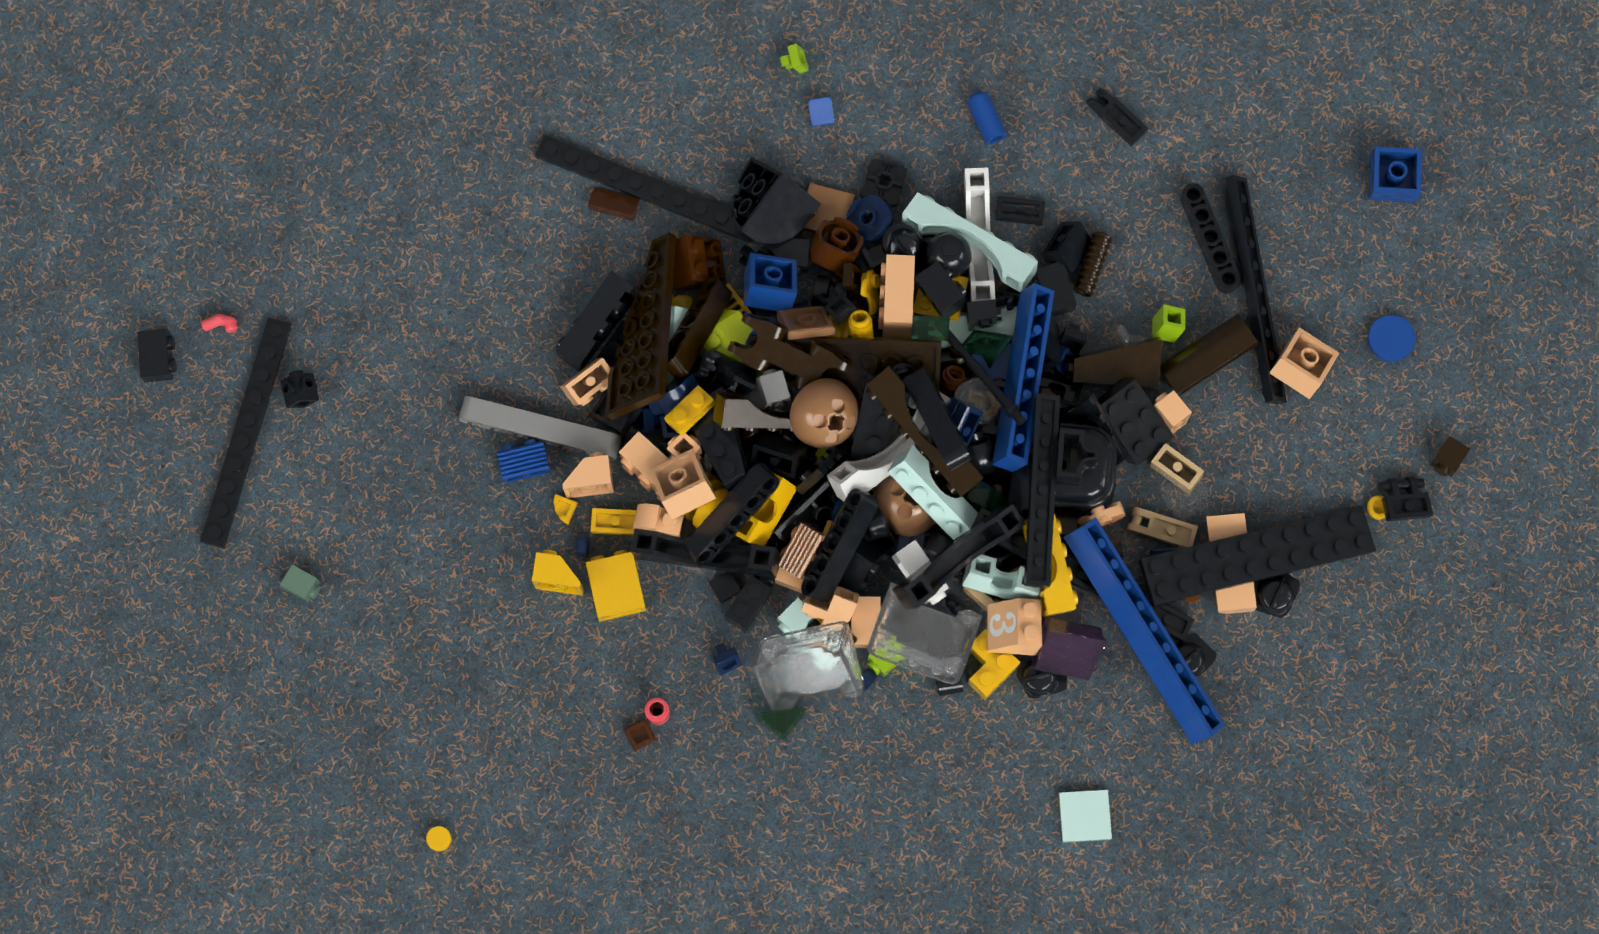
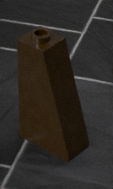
[1068,337,1162,387]

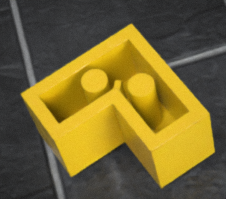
[968,629,1021,700]

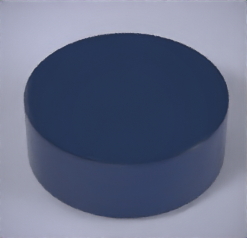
[576,532,590,556]

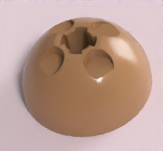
[790,378,859,448]
[873,475,942,537]

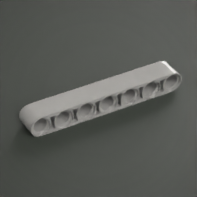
[458,396,622,461]

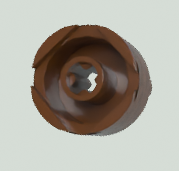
[810,217,863,274]

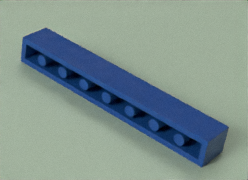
[992,283,1055,472]

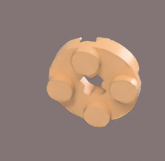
[1077,501,1126,526]

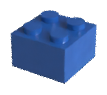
[1369,146,1422,203]
[744,253,797,311]

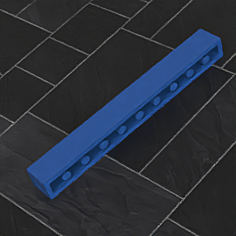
[1063,517,1225,745]

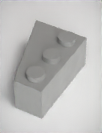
[744,369,791,412]

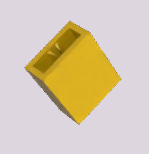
[585,550,646,622]

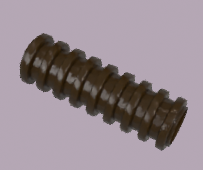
[1073,231,1113,297]

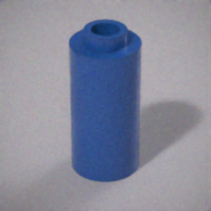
[967,91,1007,145]

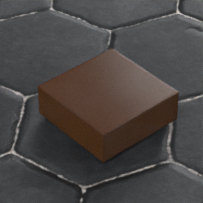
[623,719,656,752]

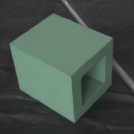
[280,565,321,603]

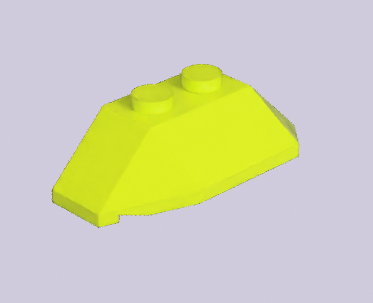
[704,309,764,379]

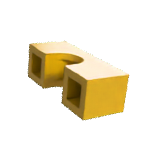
[735,473,796,546]

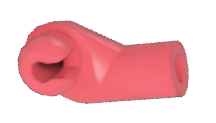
[201,314,238,333]

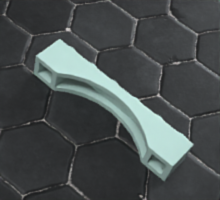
[902,192,1038,292]

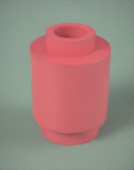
[645,698,670,725]

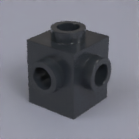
[281,370,319,408]

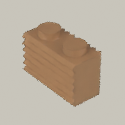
[778,522,826,580]

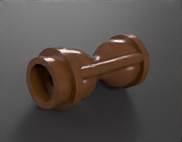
[939,365,965,399]

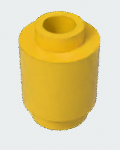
[848,310,874,339]

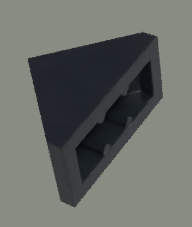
[714,349,756,396]

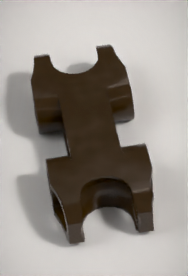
[727,312,852,390]

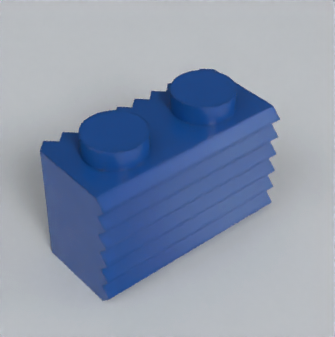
[496,439,551,484]

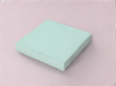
[1059,790,1112,842]

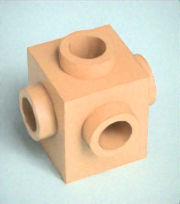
[667,433,702,461]

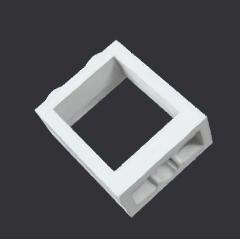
[892,540,949,605]

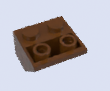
[673,235,726,290]

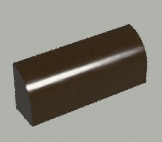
[1160,313,1258,396]

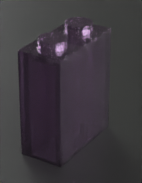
[1031,616,1106,680]

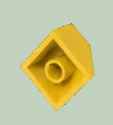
[532,550,584,595]

